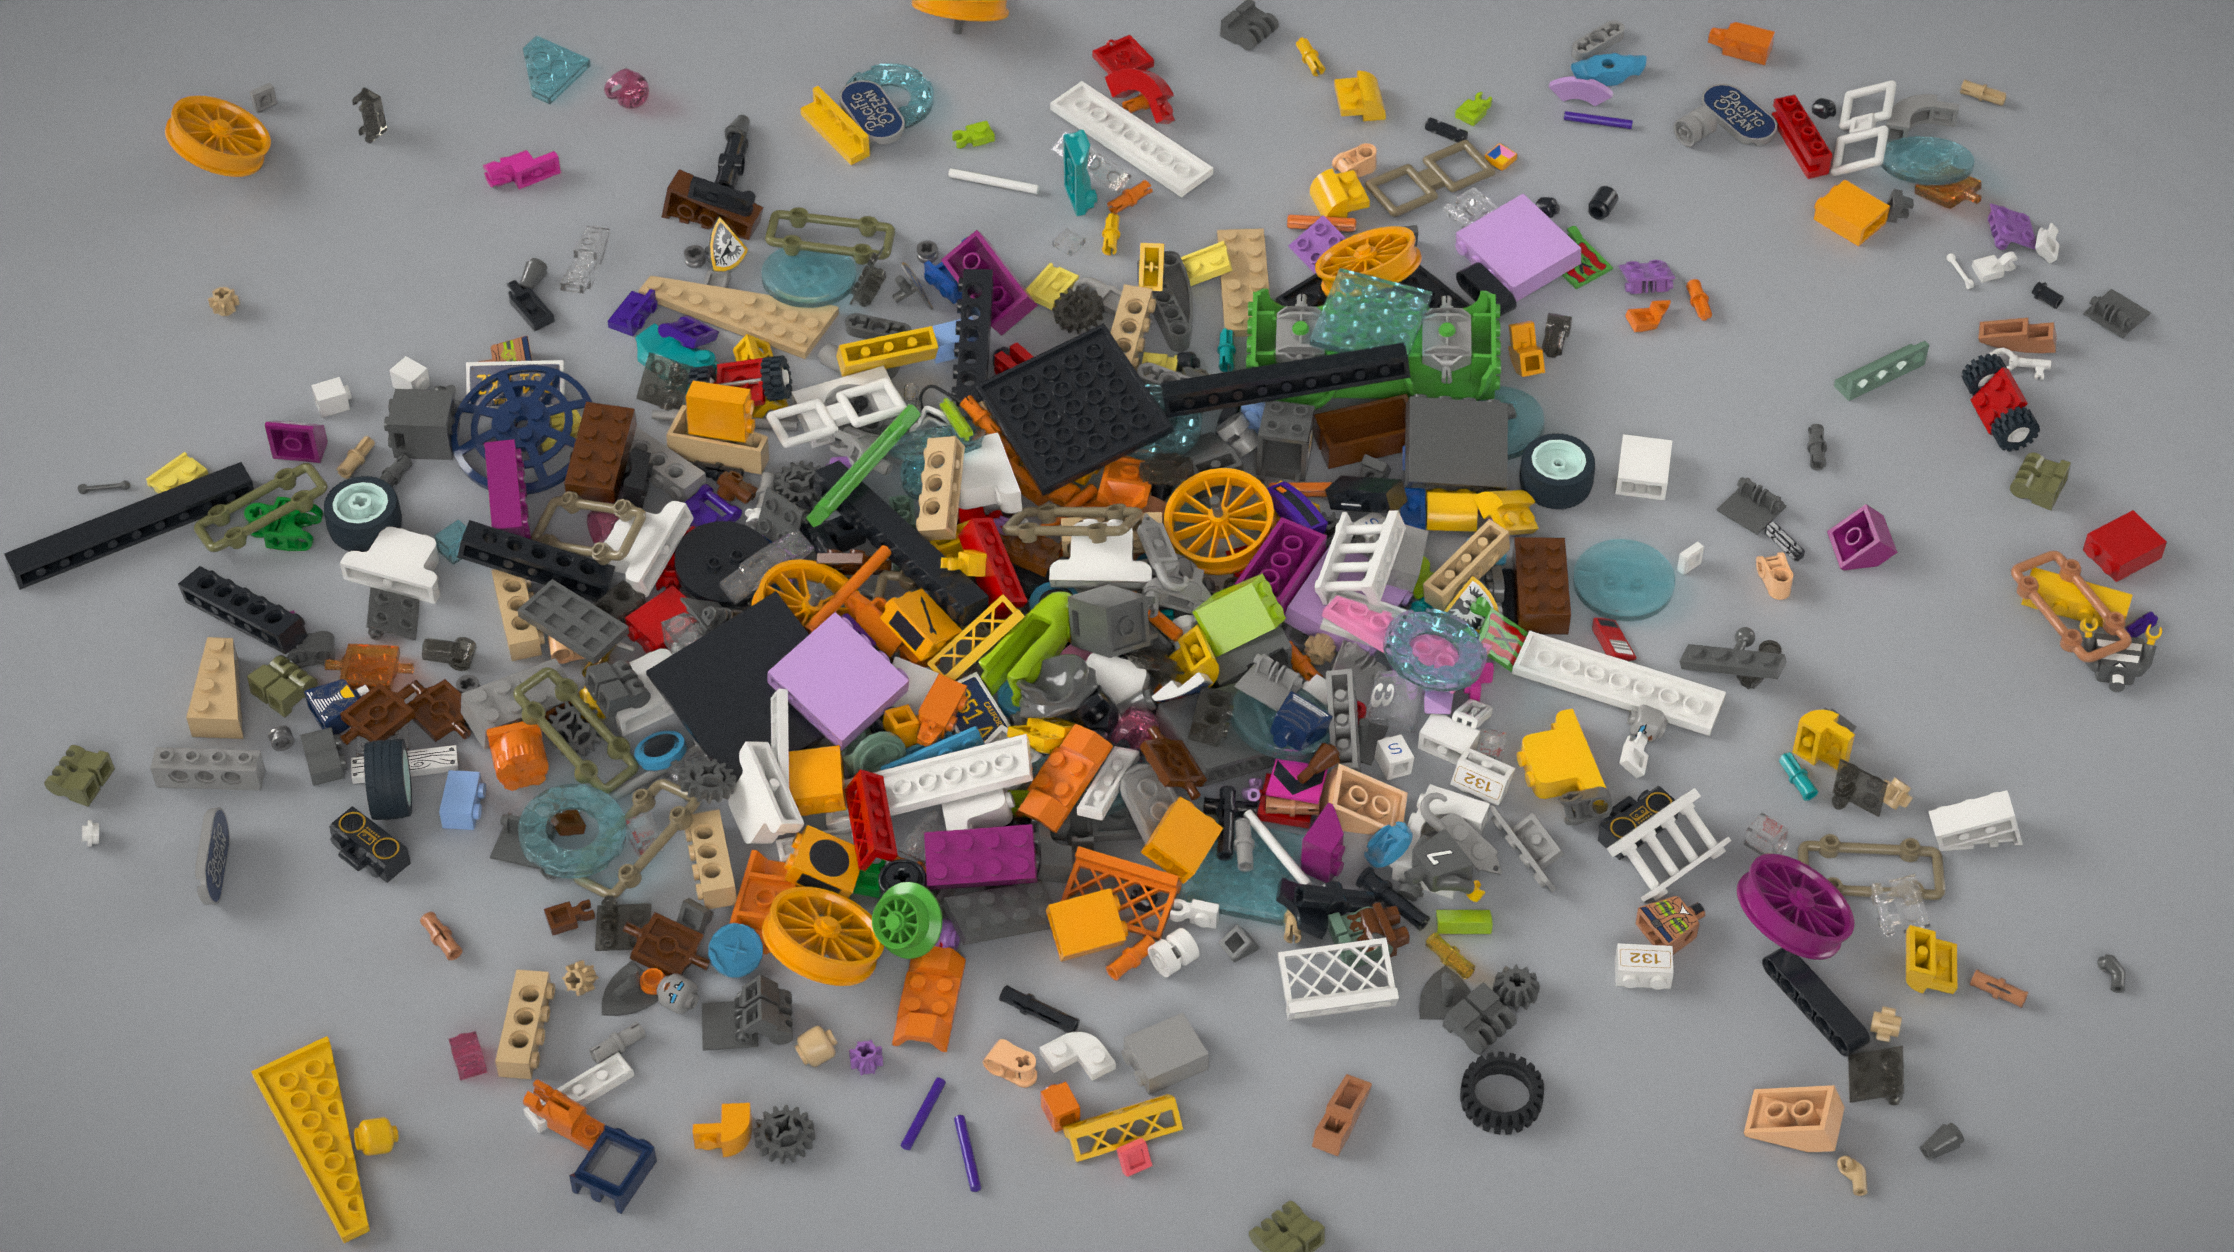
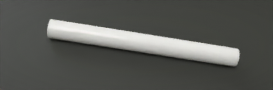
[948,168,1039,194]
[1243,810,1313,885]

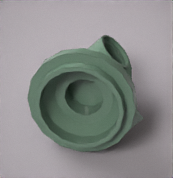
[841,727,906,776]

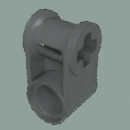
[287,631,335,668]
[1559,787,1612,826]

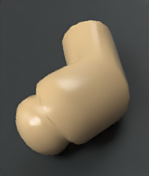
[1837,1156,1868,1196]

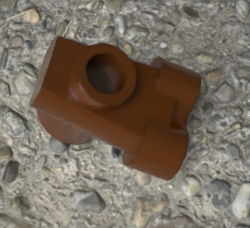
[716,471,758,504]

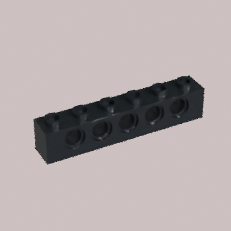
[951,269,994,407]
[457,520,616,604]
[178,566,308,655]

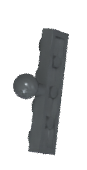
[1679,627,1787,679]

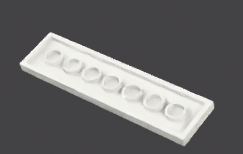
[1050,81,1213,197]
[1512,631,1726,736]
[826,734,1033,829]

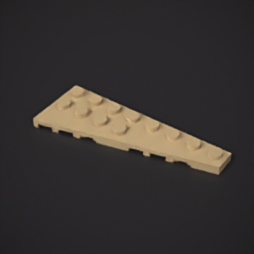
[638,275,839,359]

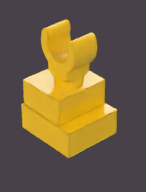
[941,550,987,577]

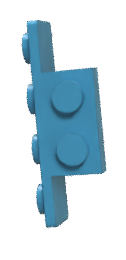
[880,726,985,771]

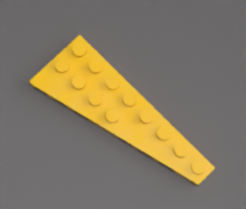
[251,1036,370,1244]

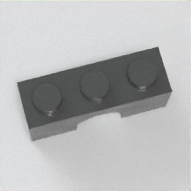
[1029,813,1073,883]

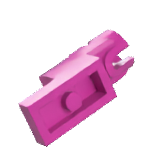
[483,150,561,189]

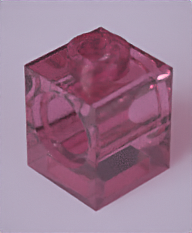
[449,1031,487,1081]

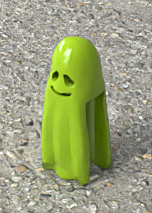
[979,592,1072,707]

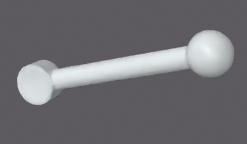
[1946,253,1974,289]

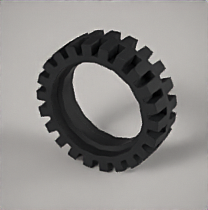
[1460,1052,1544,1135]

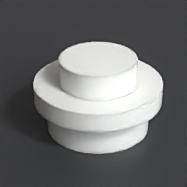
[82,820,99,847]

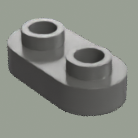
[1485,565,1504,603]

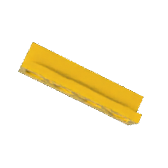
[800,86,870,165]
[733,334,788,418]
[927,594,1025,680]
[1062,1094,1183,1162]

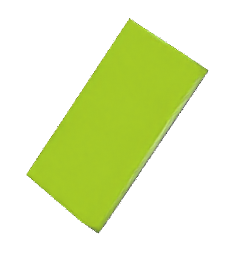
[1436,910,1493,934]

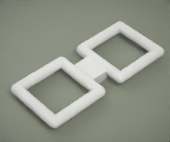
[1831,80,1897,176]
[767,378,907,448]

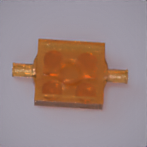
[1914,166,1982,209]
[325,643,414,691]

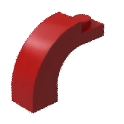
[1105,69,1175,124]

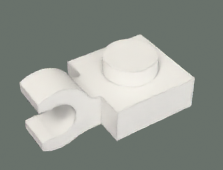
[2035,223,2060,263]
[1972,252,2017,283]
[1619,731,1649,779]
[1170,899,1219,929]

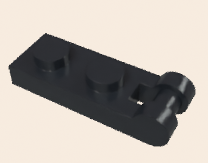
[688,176,756,216]

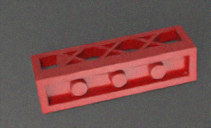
[844,769,898,871]

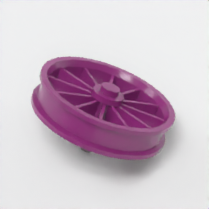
[1736,854,1855,960]

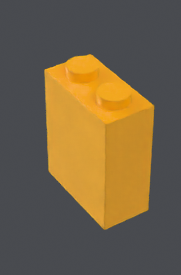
[1814,180,1890,247]
[686,381,755,443]
[789,745,846,816]
[1141,796,1223,884]
[1046,888,1128,962]

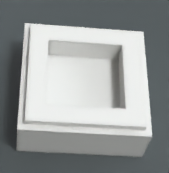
[1677,542,1704,575]

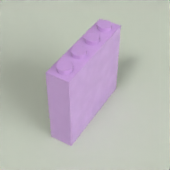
[1455,194,1581,302]
[1283,544,1414,657]
[767,612,909,751]

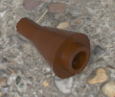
[1297,743,1340,784]

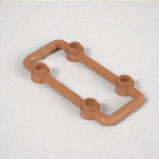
[2011,551,2132,663]

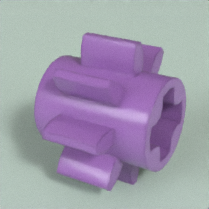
[849,1040,883,1075]

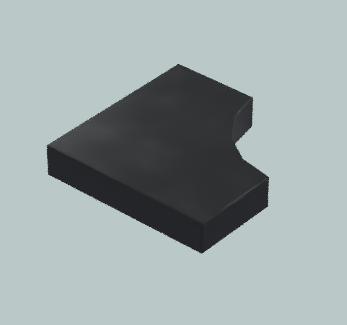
[1276,877,1328,939]

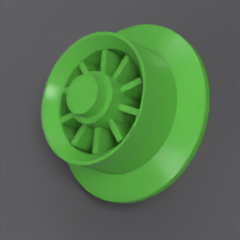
[872,882,942,959]

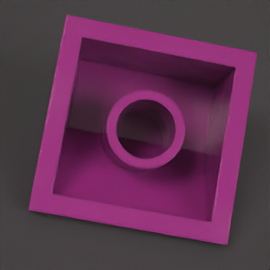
[265,420,328,463]
[1827,504,1898,571]
[1301,802,1345,883]

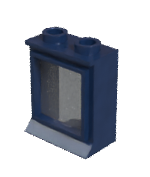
[569,1125,657,1214]

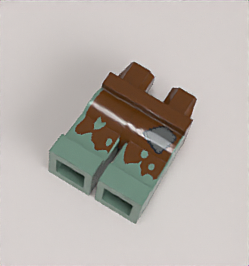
[1328,902,1410,969]

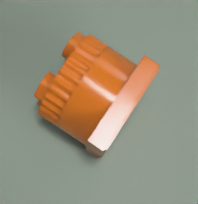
[486,721,549,791]

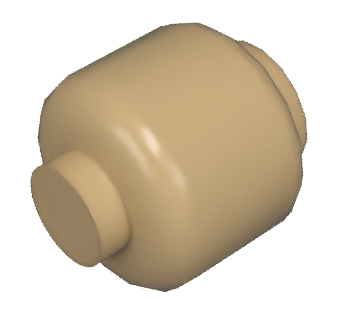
[794,1026,838,1067]

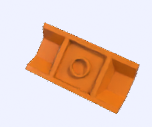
[1097,447,1161,509]
[1015,724,1113,833]
[729,850,798,955]
[892,946,966,1052]

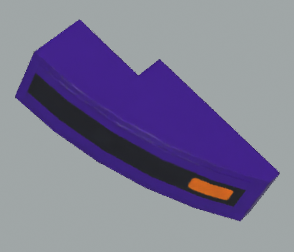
[1267,481,1328,534]

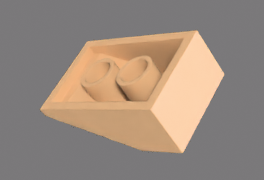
[1317,764,1408,835]
[1744,1085,1845,1152]

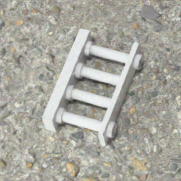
[1315,510,1406,605]
[1607,788,1732,902]

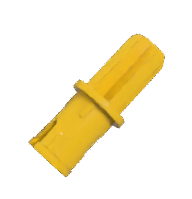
[1296,37,1325,76]
[1102,213,1120,256]

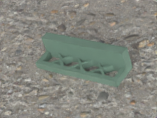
[1834,340,1929,401]

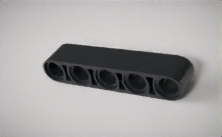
[1762,947,1870,1056]

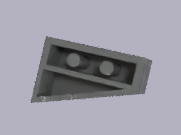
[1211,625,1292,689]

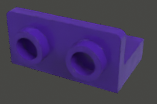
[607,289,658,337]

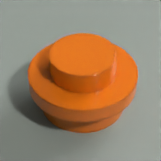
[640,968,666,995]

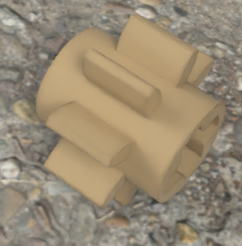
[208,287,240,316]
[1304,633,1336,665]
[1878,777,1913,810]
[562,960,598,996]
[1870,1006,1902,1042]

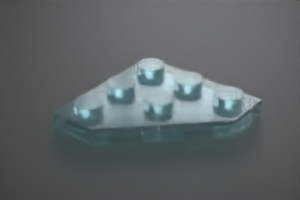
[523,35,591,104]

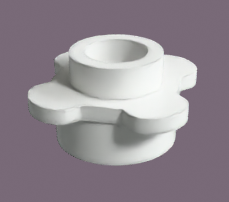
[745,508,761,530]

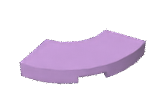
[1549,76,1613,106]

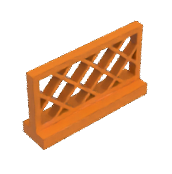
[1061,846,1183,940]

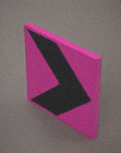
[1266,758,1328,804]

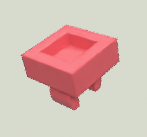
[1116,1138,1152,1177]

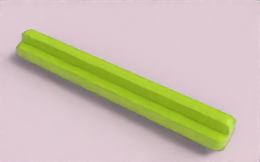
[939,398,973,441]

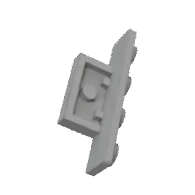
[1489,805,1564,892]

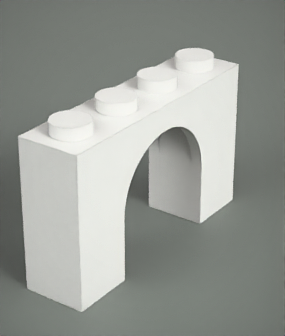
[792,366,897,448]
[1389,784,1490,899]

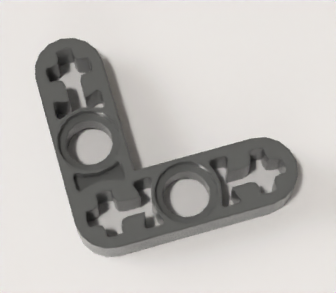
[845,313,912,379]

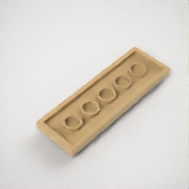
[1217,228,1270,337]

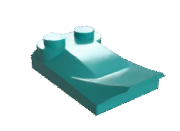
[1063,129,1098,216]
[635,323,720,396]

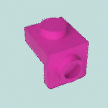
[1463,662,1494,702]

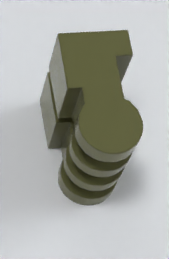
[2010,452,2071,511]
[247,655,318,718]
[44,745,115,807]
[1249,1200,1325,1252]

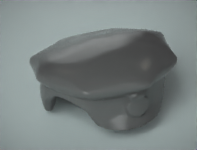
[1016,654,1098,718]

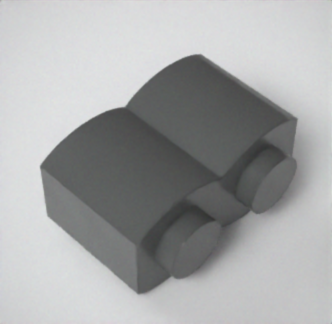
[300,727,347,786]

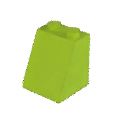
[1192,573,1286,657]

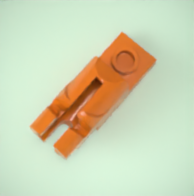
[1009,461,1081,507]
[523,1079,605,1151]

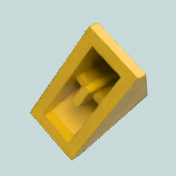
[1139,243,1164,291]

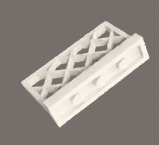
[1277,938,1399,1020]

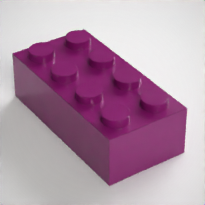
[941,230,1038,336]
[484,439,531,539]
[1235,517,1327,615]
[924,824,1038,890]

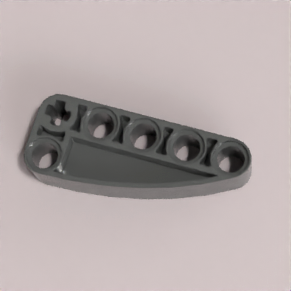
[1137,251,1193,352]

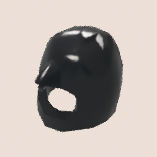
[1069,685,1119,735]

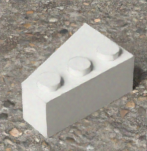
[1929,790,2023,851]

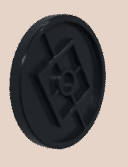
[674,521,776,607]

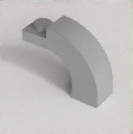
[1886,94,1959,145]

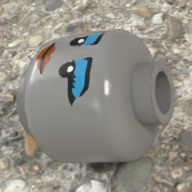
[1627,704,1668,742]
[656,973,699,1014]

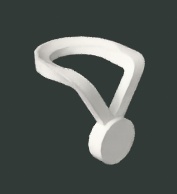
[909,406,952,439]

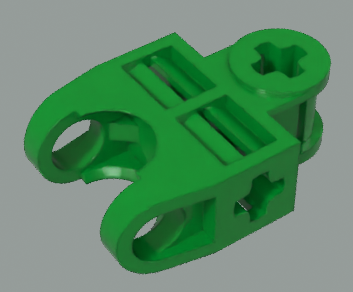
[244,496,324,551]

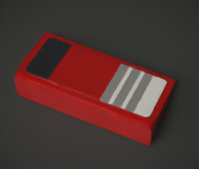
[1592,617,1636,662]

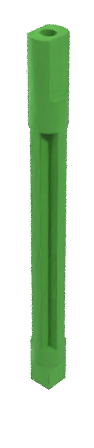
[806,404,921,527]

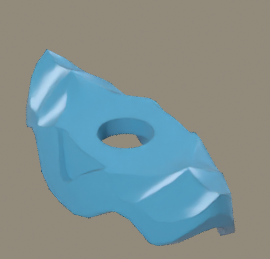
[1570,53,1647,86]

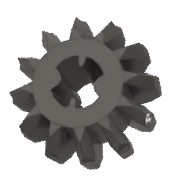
[1492,964,1540,1012]

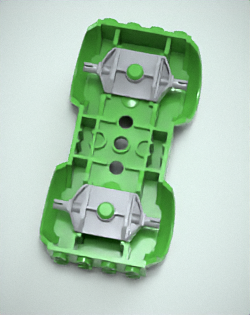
[1246,289,1501,410]

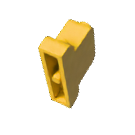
[1517,708,1606,806]

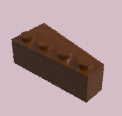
[661,169,764,240]

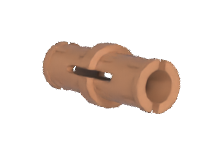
[1266,796,1320,817]
[420,912,462,961]
[1970,970,2029,1008]

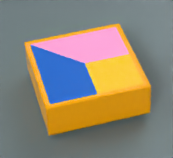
[1485,143,1517,171]

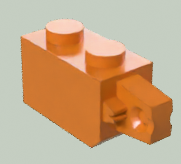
[1708,22,1775,65]
[844,591,904,657]
[916,674,969,747]

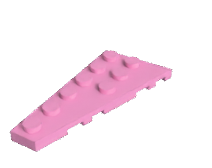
[1322,596,1492,694]

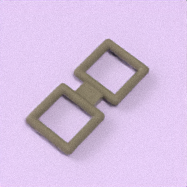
[1365,140,1496,217]

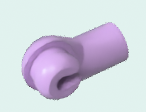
[1242,778,1263,801]

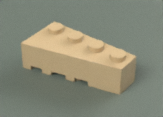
[666,405,769,475]
[186,637,244,739]

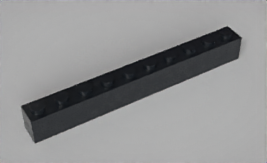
[1161,342,1411,418]
[813,460,989,627]
[4,462,255,590]

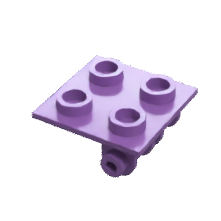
[1988,203,2036,250]
[1288,215,1346,274]
[1619,259,1675,294]

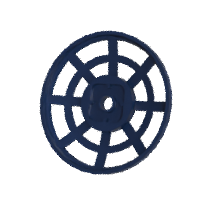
[451,365,592,495]

